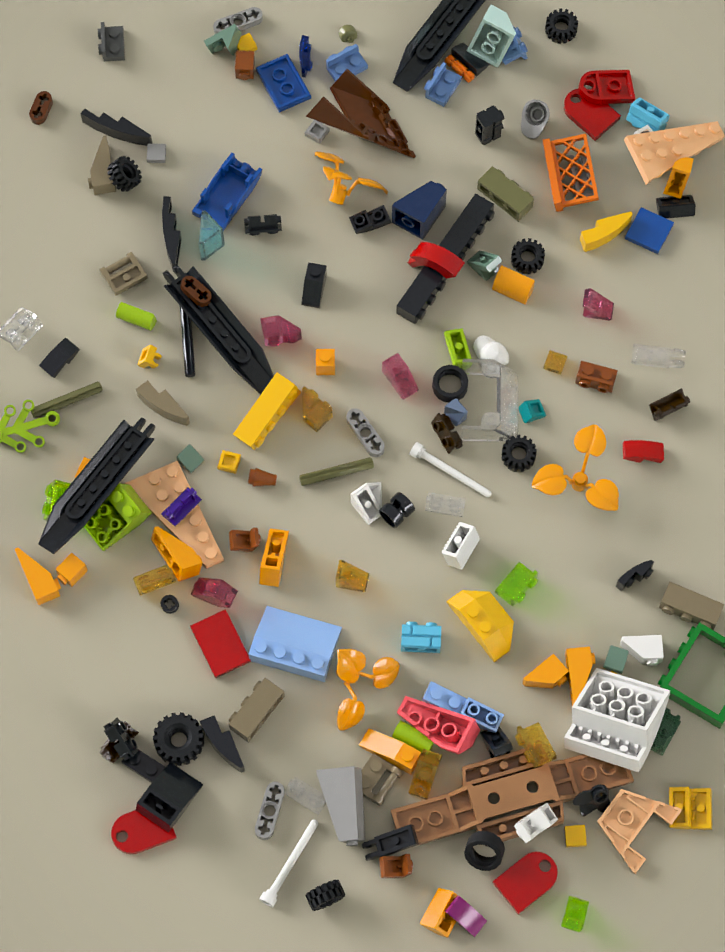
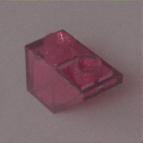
[260,315,302,347]
[382,353,419,400]
[191,578,238,608]

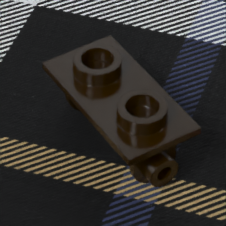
[649,388,690,421]
[431,413,463,454]
[99,721,139,764]

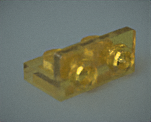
[133,564,176,596]
[515,722,557,768]

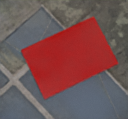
[190,609,251,678]

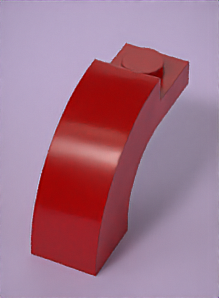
[407,242,465,279]

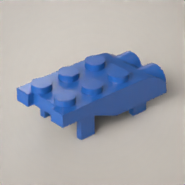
[192,152,262,231]

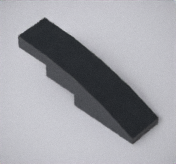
[80,109,152,146]
[162,196,182,270]

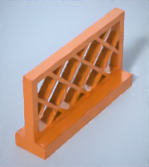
[543,133,599,212]

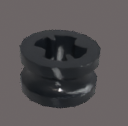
[160,595,179,614]

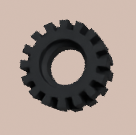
[545,8,578,44]
[107,156,142,192]
[511,238,545,275]
[501,435,537,472]
[305,879,346,911]

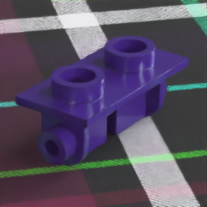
[161,488,202,526]

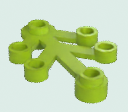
[0,399,60,453]

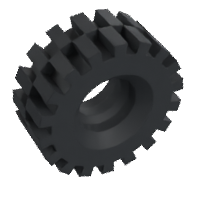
[153,712,204,766]

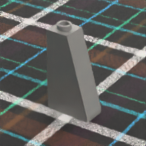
[317,766,365,846]

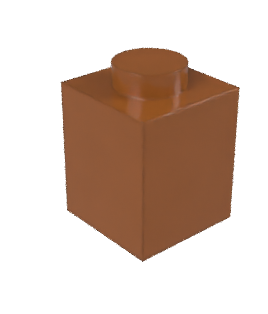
[235,51,255,80]

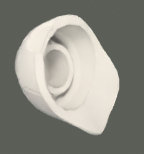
[473,335,509,371]

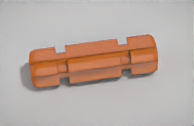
[445,55,475,83]

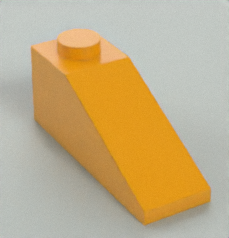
[151,526,202,581]
[259,528,289,587]
[15,548,61,605]
[565,647,595,706]
[359,728,421,775]

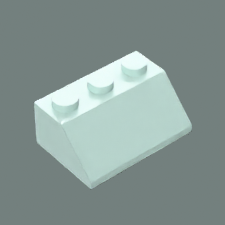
[467,5,516,68]

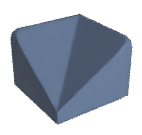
[444,398,468,426]

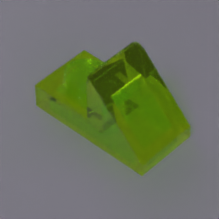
[561,896,589,932]

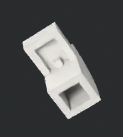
[514,803,558,843]

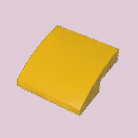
[669,787,712,830]

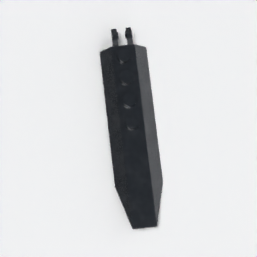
[393,0,485,92]
[163,264,274,394]
[38,417,156,554]

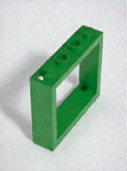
[657,622,725,729]

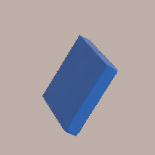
[625,207,674,254]

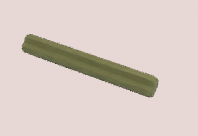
[31,381,103,418]
[299,457,374,486]

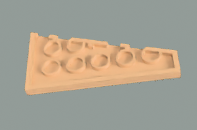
[624,121,725,185]
[125,461,224,569]

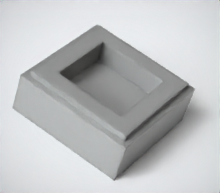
[305,120,330,144]
[147,144,166,163]

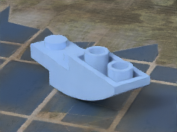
[422,681,504,733]

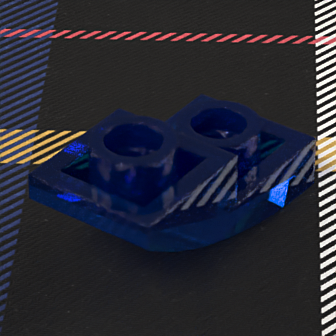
[299,35,313,78]

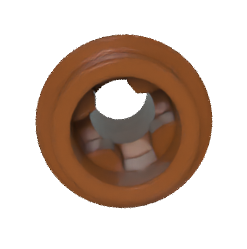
[248,468,277,486]

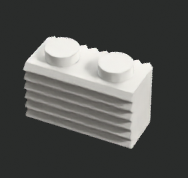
[442,522,480,570]

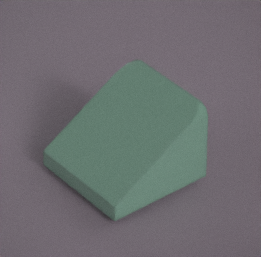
[177,444,204,473]
[603,645,629,674]

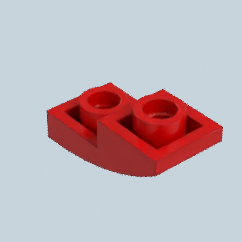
[623,440,664,463]

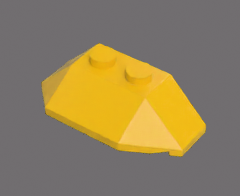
[446,590,514,662]

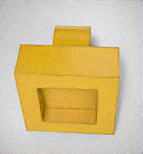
[137,345,162,368]

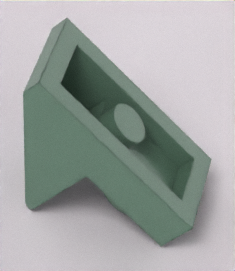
[204,24,242,56]
[467,250,502,281]

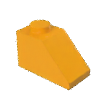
[522,654,569,689]

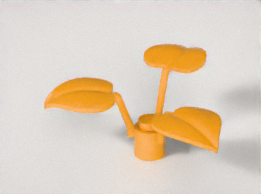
[315,152,388,205]
[532,424,619,511]
[336,649,400,731]

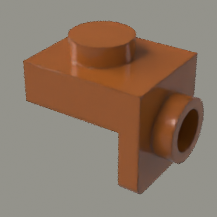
[229,527,261,552]
[379,854,413,878]

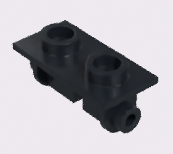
[244,214,282,236]
[103,717,139,760]

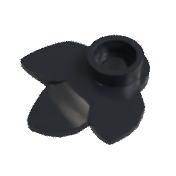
[573,784,610,816]

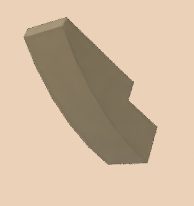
[136,380,190,426]

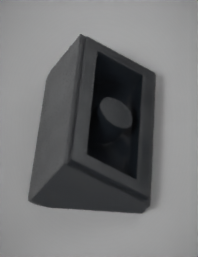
[451,42,489,77]
[656,195,696,218]

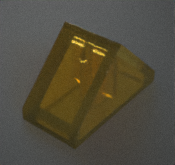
[336,560,369,592]

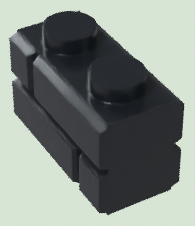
[475,105,505,145]

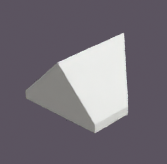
[350,482,382,525]

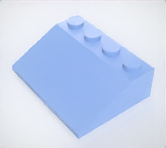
[248,606,342,682]

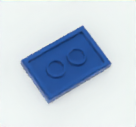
[256,54,311,113]

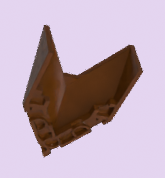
[306,69,416,158]

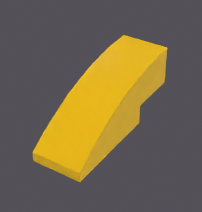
[580,211,633,252]

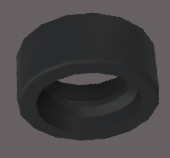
[432,365,468,403]
[464,831,505,871]

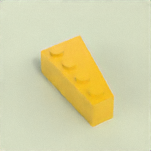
[233,372,301,450]

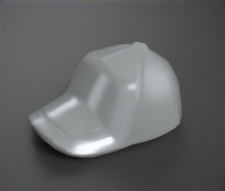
[521,99,550,139]

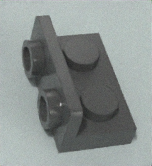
[98,22,125,62]

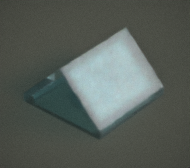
[199,210,225,261]

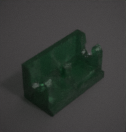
[650,708,681,756]

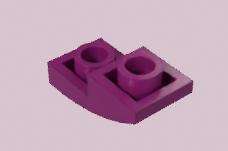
[445,895,487,937]

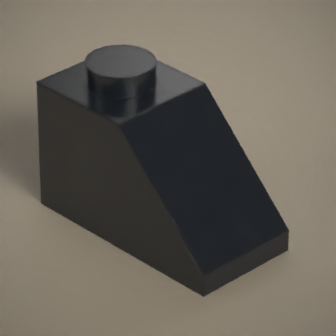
[301,262,327,308]

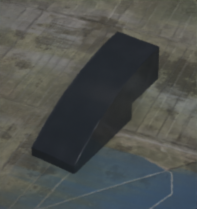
[200,715,245,773]

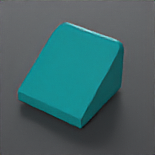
[518,399,547,423]

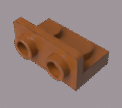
[575,361,618,393]

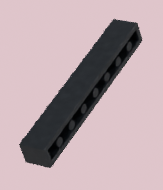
[396,193,495,324]

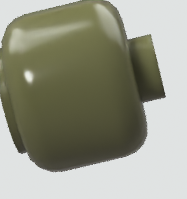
[338,25,357,43]

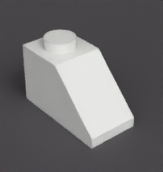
[620,635,664,666]

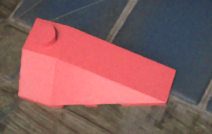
[397,696,480,755]

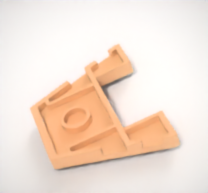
[597,789,682,874]

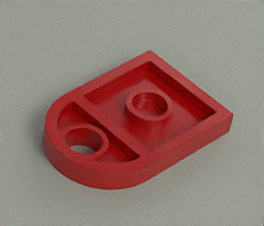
[579,70,635,104]
[564,88,621,141]
[111,810,177,854]
[492,852,558,915]

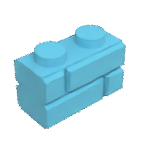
[626,97,670,131]
[401,622,441,653]

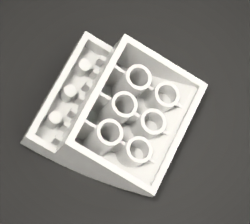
[564,668,670,772]

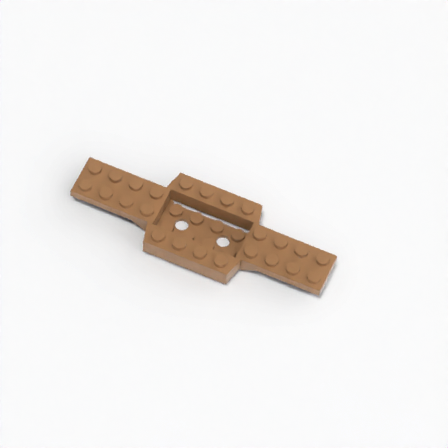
[390,745,634,848]

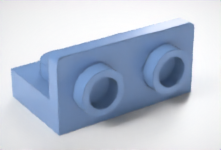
[502,26,528,65]
[326,44,368,81]
[424,62,462,107]

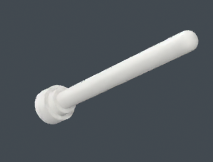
[409,442,492,498]
[259,820,318,908]

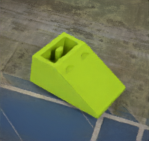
[84,483,152,551]

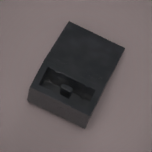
[136,763,203,833]

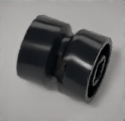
[379,492,415,528]

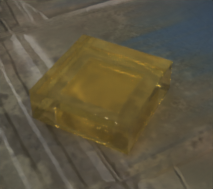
[543,350,568,375]

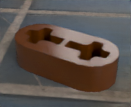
[29,91,53,125]
[180,276,212,307]

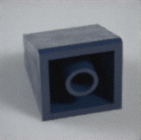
[392,181,447,240]

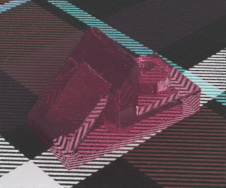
[583,288,614,321]

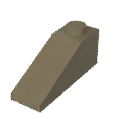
[88,135,116,195]

